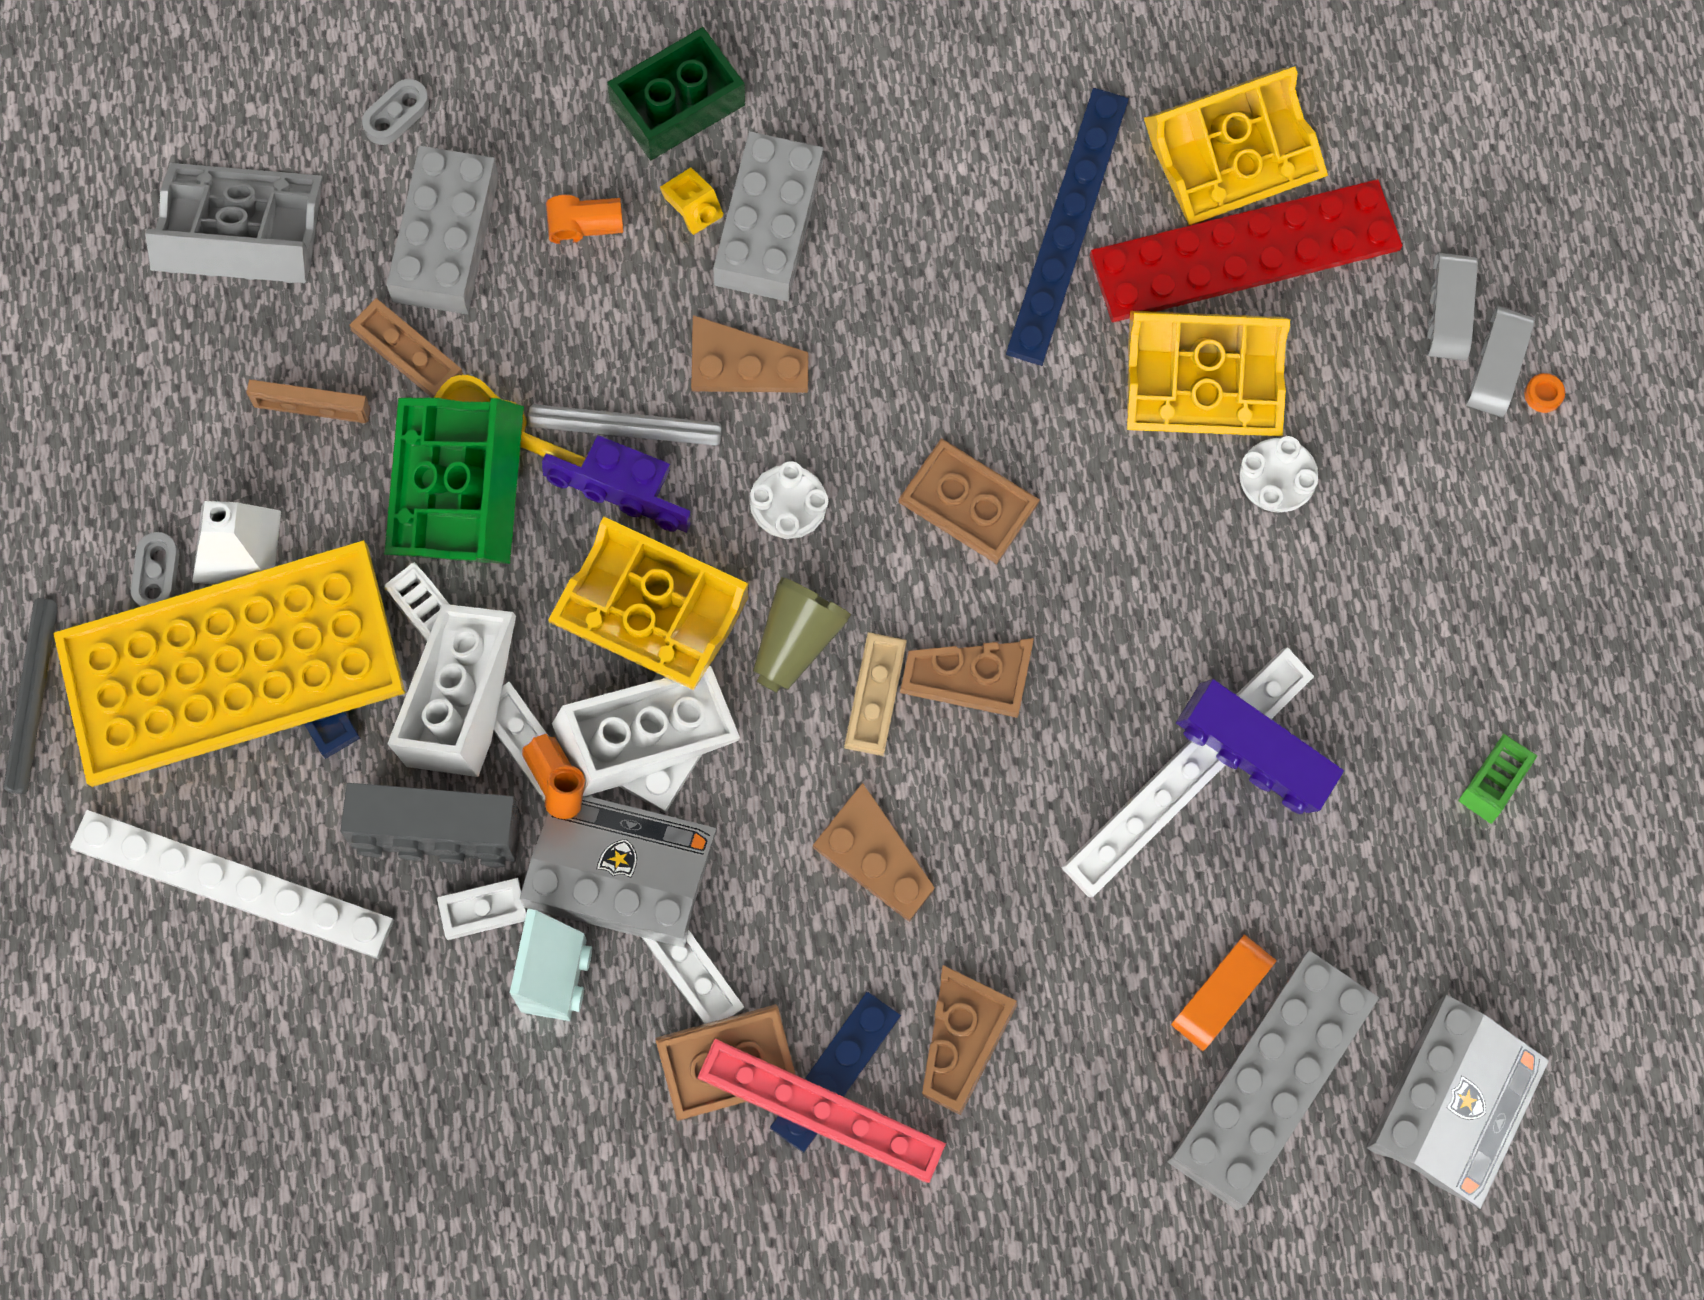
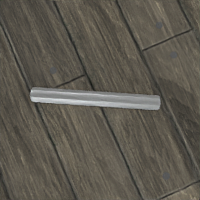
[528,404,722,445]

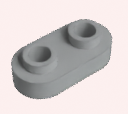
[362,79,429,145]
[131,532,180,607]

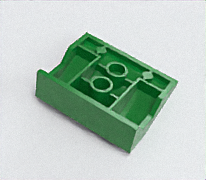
[384,398,524,564]

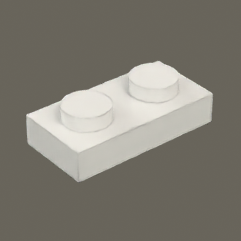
[437,878,527,940]

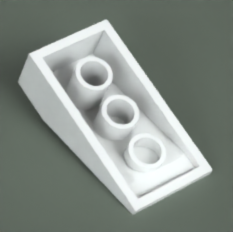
[388,604,516,777]
[552,666,740,796]

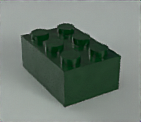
[607,27,745,161]

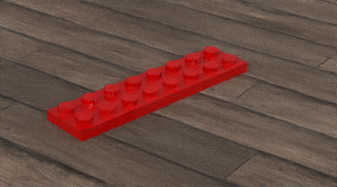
[1090,179,1403,323]

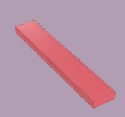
[697,1039,946,1183]

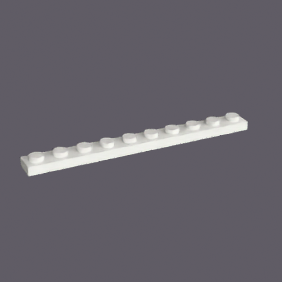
[494,682,745,1024]

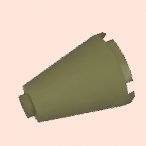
[753,577,851,693]

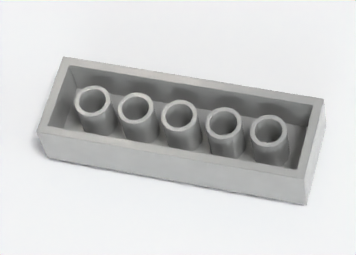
[1167,950,1379,1211]

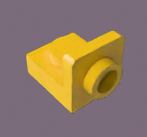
[660,167,723,235]

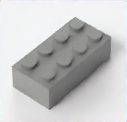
[713,131,824,302]
[387,146,499,315]

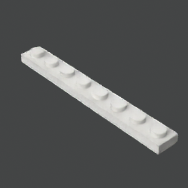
[1061,647,1314,897]
[70,810,394,959]

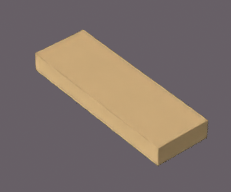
[844,632,907,756]

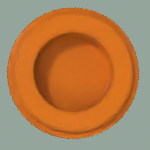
[1524,373,1565,413]

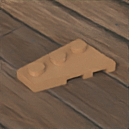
[691,315,808,393]
[900,638,1034,718]
[813,783,935,922]
[922,965,1018,1115]

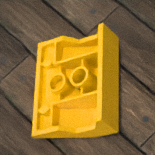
[1144,66,1328,225]
[1127,311,1290,436]
[548,517,748,690]

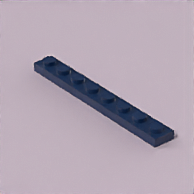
[1006,87,1129,366]

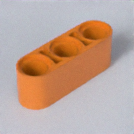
[1171,934,1277,1051]

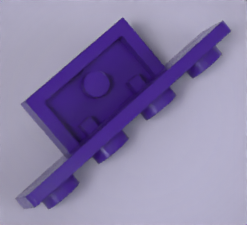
[542,435,691,533]

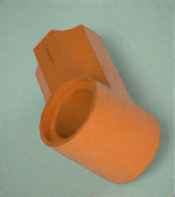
[546,195,623,244]
[522,734,585,819]

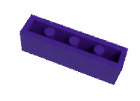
[1175,679,1344,814]

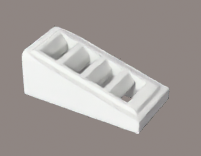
[384,562,450,641]

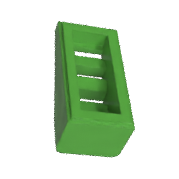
[1458,733,1537,824]

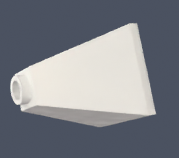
[192,501,281,584]

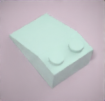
[510,908,592,1021]

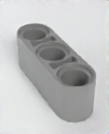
[1426,252,1478,361]
[1465,306,1535,418]

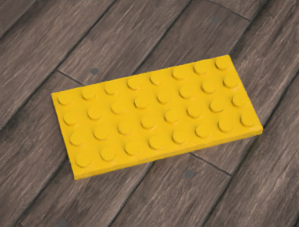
[54,540,405,787]

